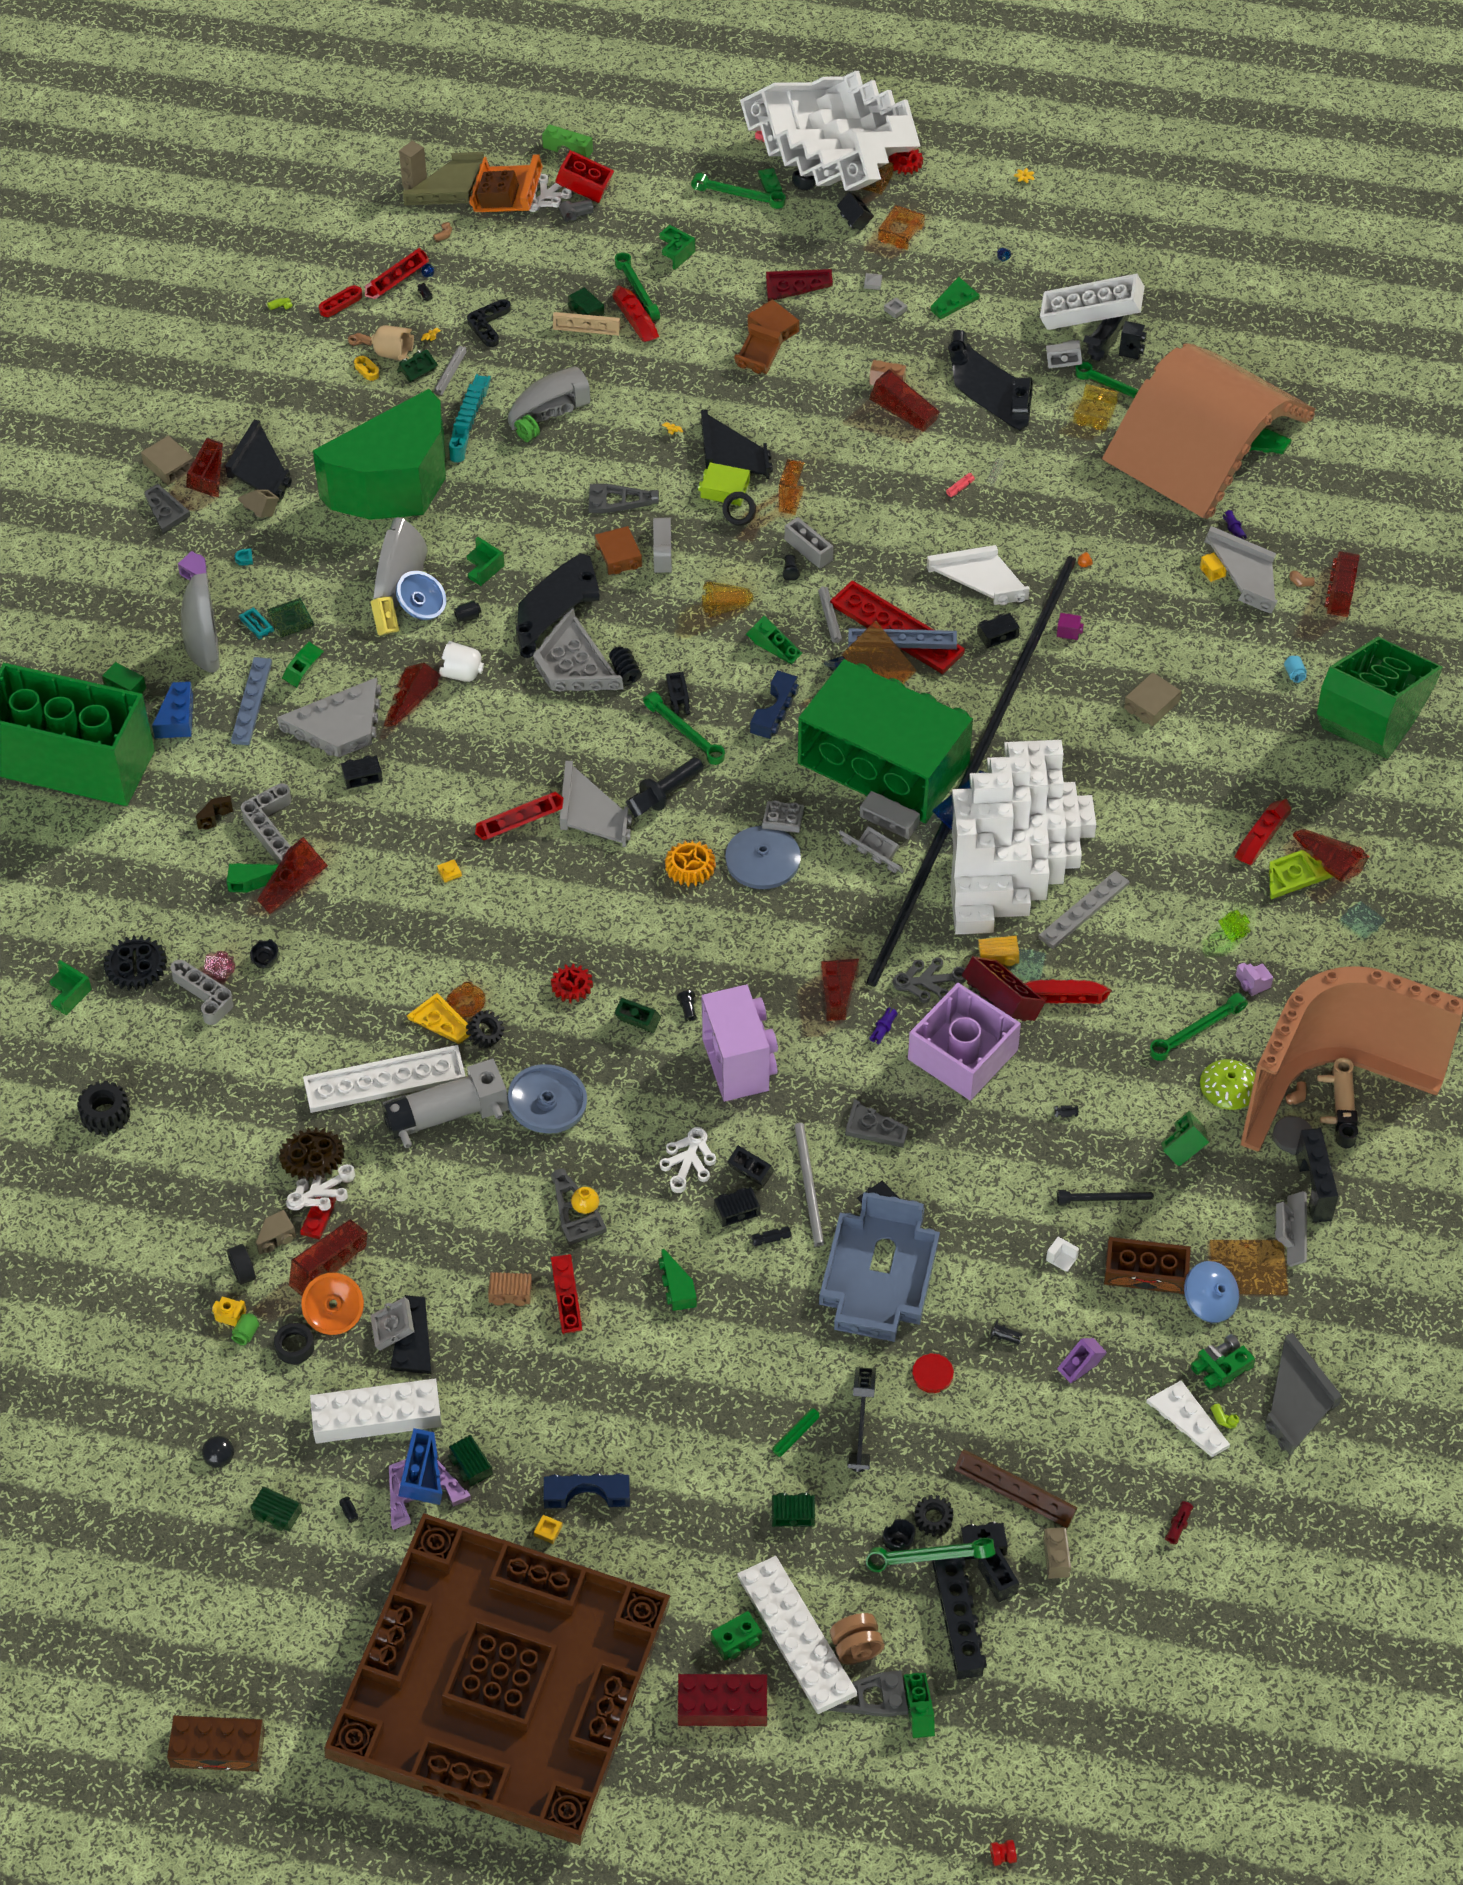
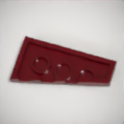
[766,269,833,301]

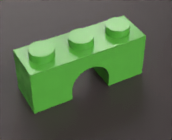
[542,124,593,158]

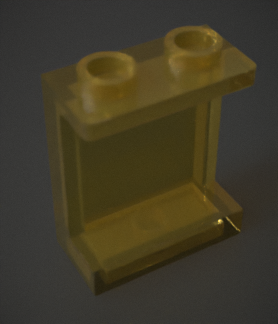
[1073,384,1119,431]

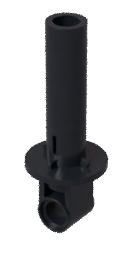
[625,757,704,818]

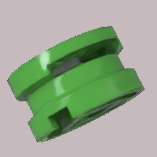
[514,415,540,442]

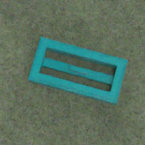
[239,607,274,640]

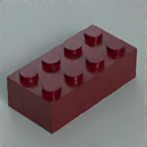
[962,956,1046,1021]
[678,1674,767,1726]

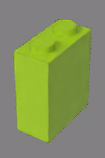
[698,462,750,506]

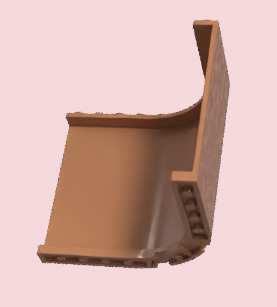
[1102,343,1315,519]
[1240,966,1463,1151]

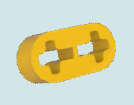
[354,356,379,381]

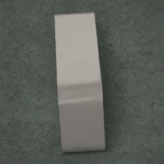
[653,518,672,573]
[170,960,233,1025]

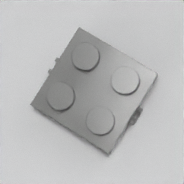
[370,1297,414,1351]

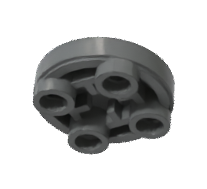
[1272,1116,1312,1155]

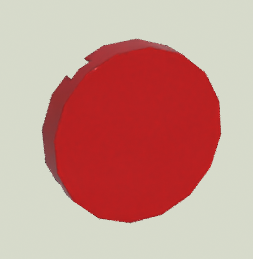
[912,1353,954,1393]

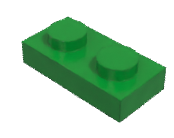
[758,168,782,194]

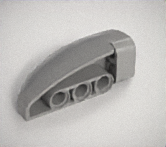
[508,366,590,430]
[373,517,428,609]
[181,573,220,672]

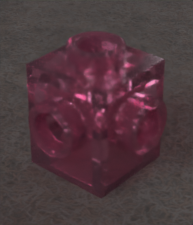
[203,951,235,980]

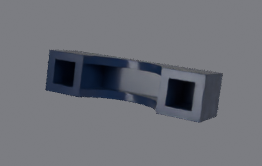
[750,670,799,739]
[544,1473,630,1509]

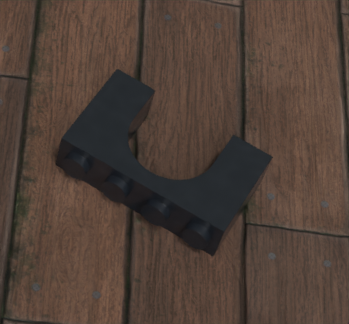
[1295,1128,1339,1223]

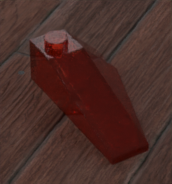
[384,663,440,727]
[1293,829,1370,882]
[257,837,328,915]

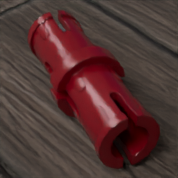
[1165,1501,1194,1544]

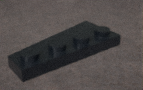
[390,1295,432,1374]

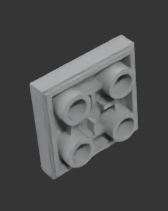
[762,801,804,833]

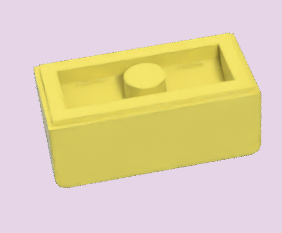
[371,596,400,635]

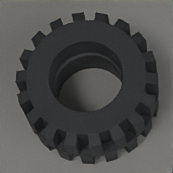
[77,1081,130,1135]

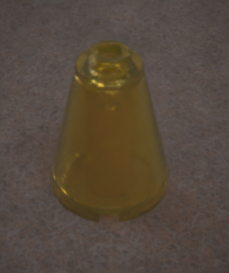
[702,581,753,617]

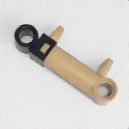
[1317,1057,1358,1149]

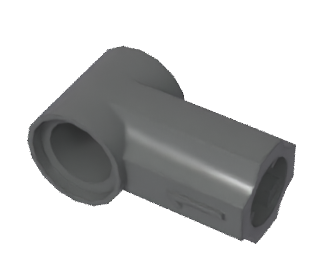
[559,199,594,222]

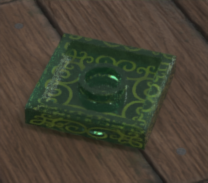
[267,598,314,638]

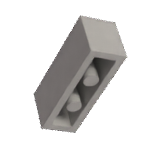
[784,517,833,569]
[860,791,920,839]

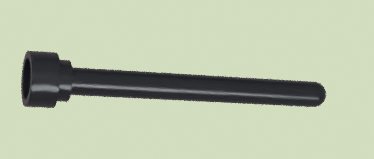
[1057,1189,1154,1206]

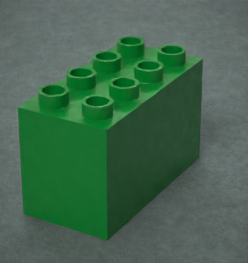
[798,659,973,824]
[0,662,155,806]

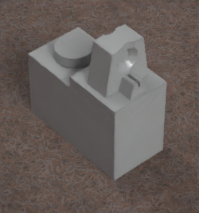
[1046,340,1082,369]

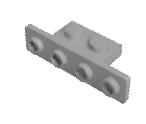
[839,826,904,874]
[1275,1191,1307,1267]

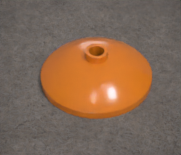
[301,1273,364,1335]

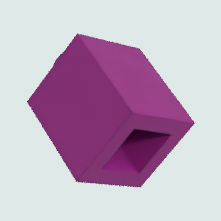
[1057,613,1084,640]

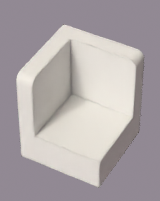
[1046,1237,1079,1272]

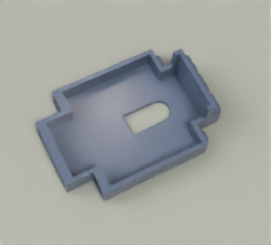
[819,1192,940,1342]

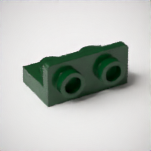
[397,349,438,383]

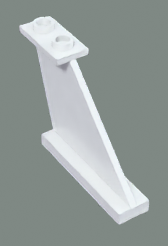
[927,545,1030,605]

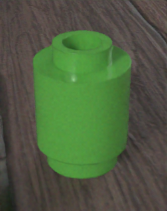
[231,1313,259,1345]

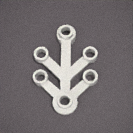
[530,174,572,212]
[660,1127,716,1193]
[286,1164,355,1211]

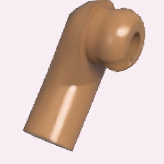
[433,222,452,242]
[348,333,372,346]
[1289,571,1315,587]
[1286,1081,1306,1105]

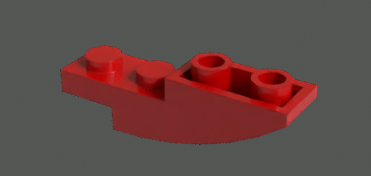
[551,1254,583,1334]

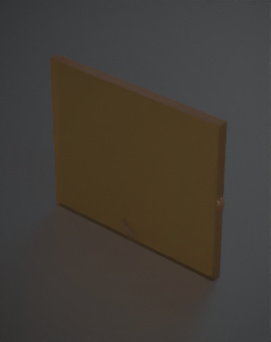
[841,621,917,684]
[1210,1240,1288,1295]

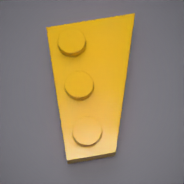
[407,993,471,1044]

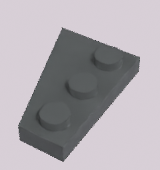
[144,483,191,533]
[845,1099,908,1148]

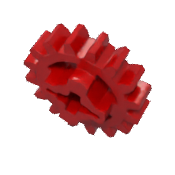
[888,149,923,175]
[551,964,593,1003]

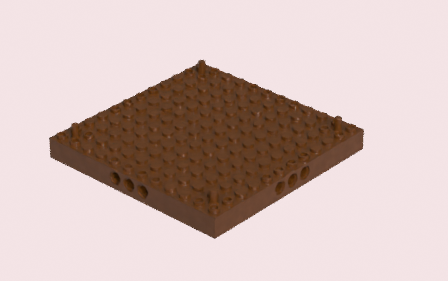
[324,1513,670,1846]

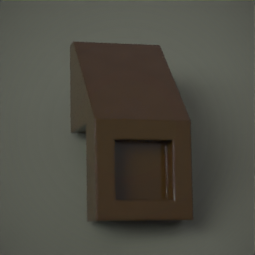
[196,796,233,830]

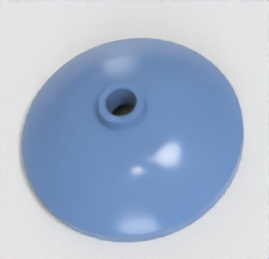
[396,571,446,620]
[1184,1261,1239,1323]

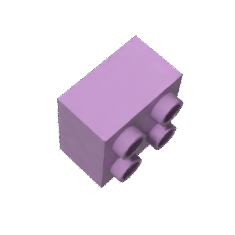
[908,983,1021,1101]
[702,984,778,1102]

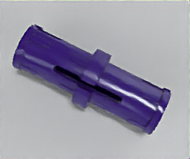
[1222,510,1247,540]
[869,1007,898,1044]

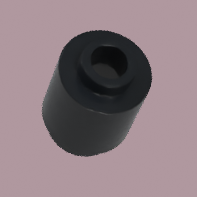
[454,600,481,623]

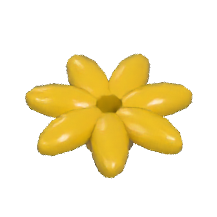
[1014,168,1035,183]
[421,328,441,341]
[662,422,683,434]

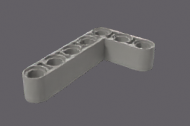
[241,783,298,872]

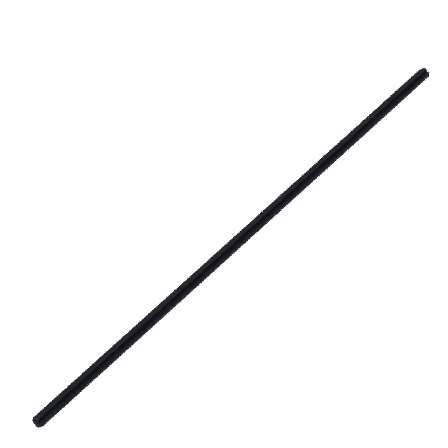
[867,556,1076,987]

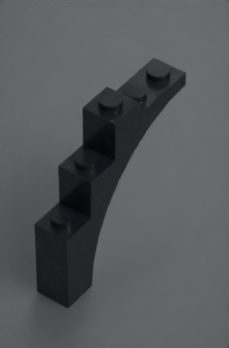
[1083,315,1129,362]

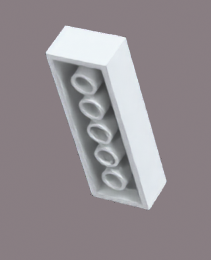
[1040,274,1145,330]
[310,1379,442,1444]

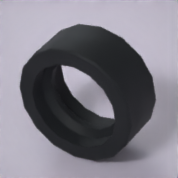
[722,492,756,526]
[227,1244,256,1285]
[274,1323,314,1364]

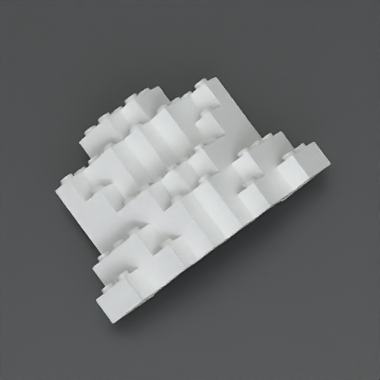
[740,71,920,191]
[950,740,1096,934]

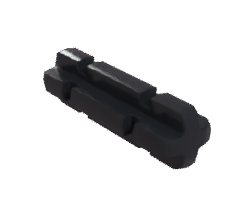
[751,1226,791,1246]

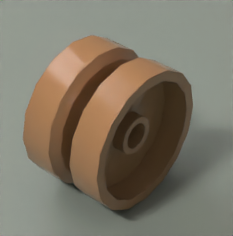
[830,1613,885,1665]

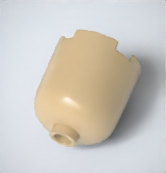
[371,325,414,361]

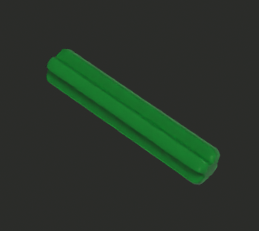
[772,1408,820,1457]

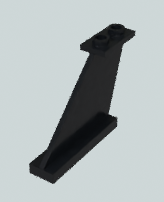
[701,409,773,479]
[225,419,292,501]
[848,1367,876,1472]

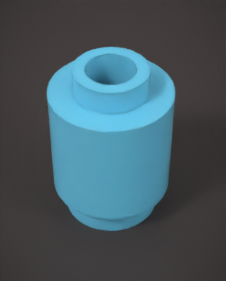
[1284,655,1307,683]

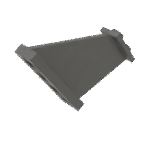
[1265,1333,1342,1455]

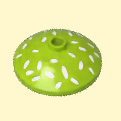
[1200,1059,1256,1110]

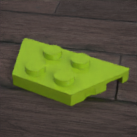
[1269,850,1336,899]

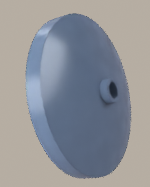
[725,826,801,889]
[507,1064,587,1133]

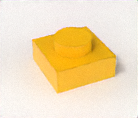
[437,859,462,883]
[533,1515,563,1544]

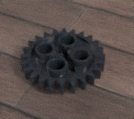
[103,935,167,991]

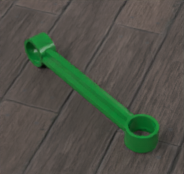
[691,173,786,209]
[615,252,660,321]
[1075,361,1139,398]
[643,691,725,765]
[1150,992,1248,1061]
[866,1538,995,1572]

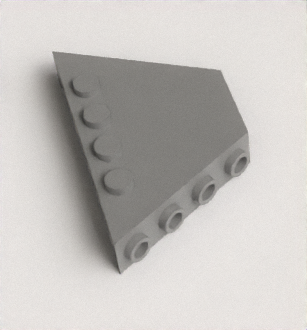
[533,608,624,692]
[277,677,381,758]

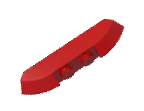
[365,248,429,299]
[612,286,659,342]
[475,792,564,841]
[1235,799,1292,865]
[1025,979,1112,1004]

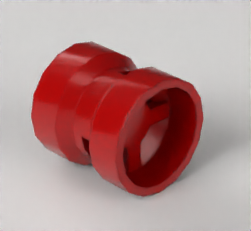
[990,1839,1017,1866]

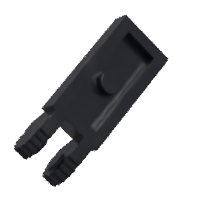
[666,672,690,716]

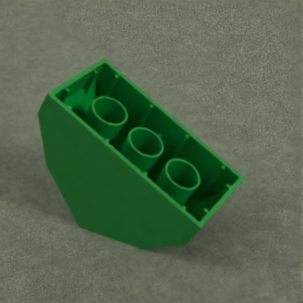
[313,389,446,520]
[1317,637,1443,760]

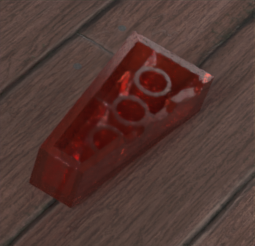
[869,369,940,432]
[1324,551,1360,617]
[289,1219,368,1296]

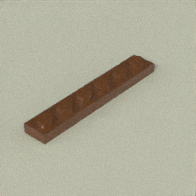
[954,1450,1078,1528]

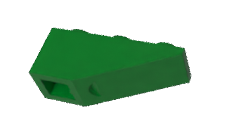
[746,615,802,665]
[282,642,324,688]
[226,863,288,893]
[658,1249,697,1311]
[904,1673,935,1738]

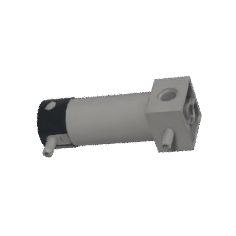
[381,1059,508,1148]

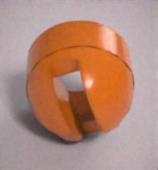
[1078,552,1093,568]

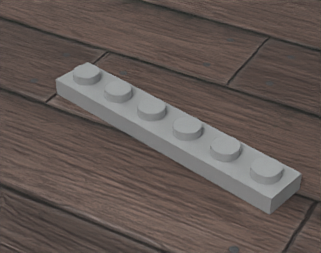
[1038,870,1129,949]

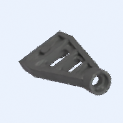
[588,484,659,513]
[551,1169,607,1246]
[827,1670,908,1717]

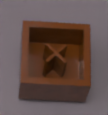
[477,170,519,208]

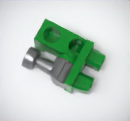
[1191,1334,1256,1390]

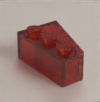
[186,438,223,498]
[820,959,859,1021]

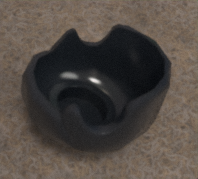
[792,170,816,191]
[250,939,279,969]
[202,1435,234,1468]
[882,1519,916,1551]

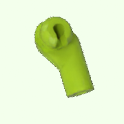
[267,298,293,310]
[1210,1404,1239,1429]

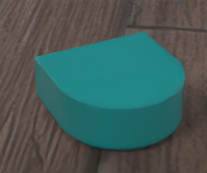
[234,548,253,566]

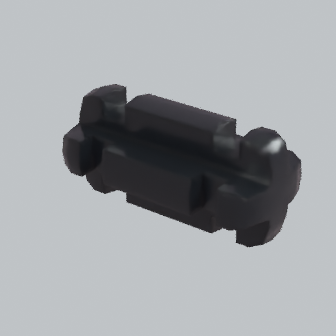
[417,283,433,301]
[1054,1105,1079,1117]
[339,1496,359,1523]

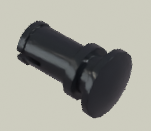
[782,554,800,581]
[676,991,697,1022]
[990,1320,1023,1345]

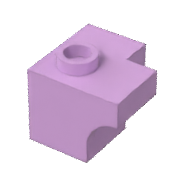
[1236,963,1273,996]

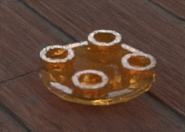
[447,982,486,1017]

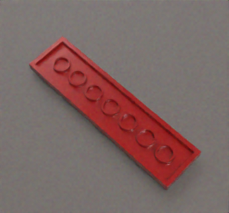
[830,580,965,675]

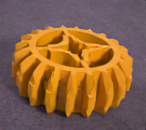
[665,839,716,887]

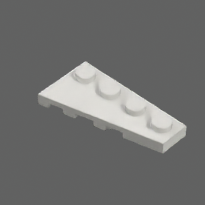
[1146,1381,1230,1457]

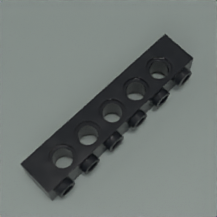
[932,1557,987,1680]

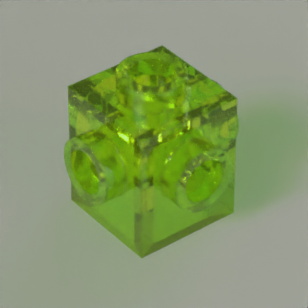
[1218,909,1251,942]

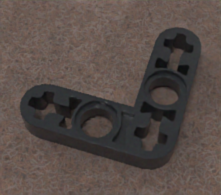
[467,299,511,347]

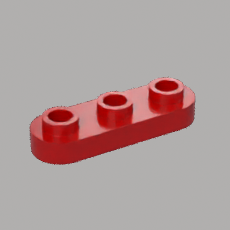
[319,285,363,317]

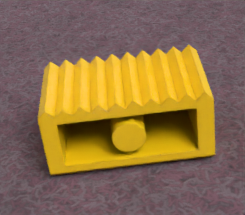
[978,935,1019,966]

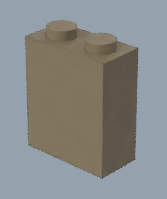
[141,435,196,485]
[1124,672,1181,726]

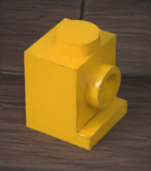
[1200,553,1227,582]
[212,1296,247,1327]

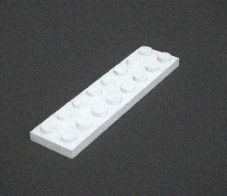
[303,1045,466,1113]
[737,1556,857,1714]

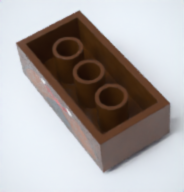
[1104,1237,1191,1294]
[167,1715,265,1772]

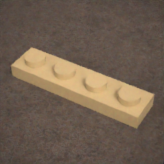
[553,312,620,336]

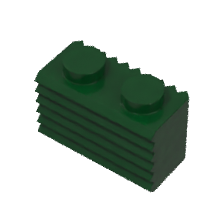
[568,287,605,316]
[614,998,661,1033]
[448,1435,493,1487]
[250,1486,302,1532]
[772,1493,815,1527]

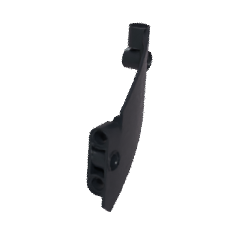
[948,330,1033,431]
[516,553,600,658]

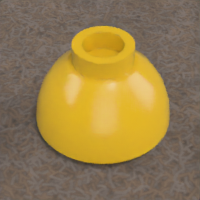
[571,1187,599,1214]

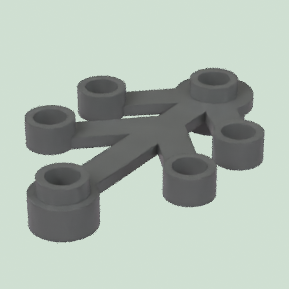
[893,957,966,1003]

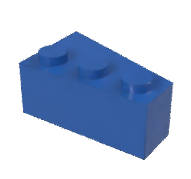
[152,682,193,739]
[398,1428,442,1505]

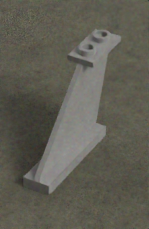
[1204,526,1278,613]
[560,761,632,847]

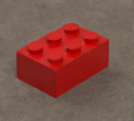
[555,150,614,203]

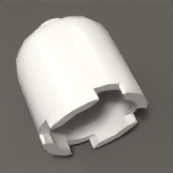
[439,641,484,682]

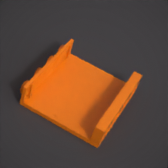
[469,155,543,212]

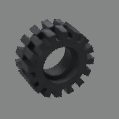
[466,1010,504,1048]
[914,1495,954,1537]

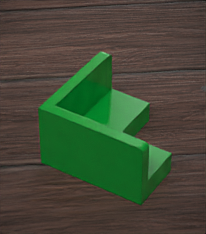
[659,225,695,270]
[466,537,505,586]
[49,960,92,1016]
[1161,1111,1209,1166]

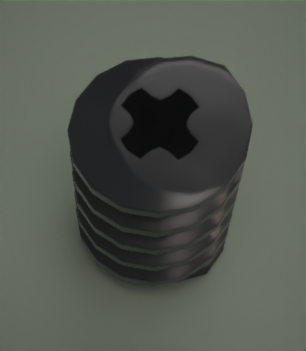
[609,647,642,686]

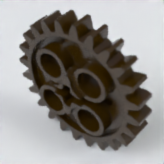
[279,1127,345,1181]

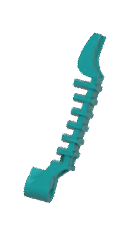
[449,374,491,462]

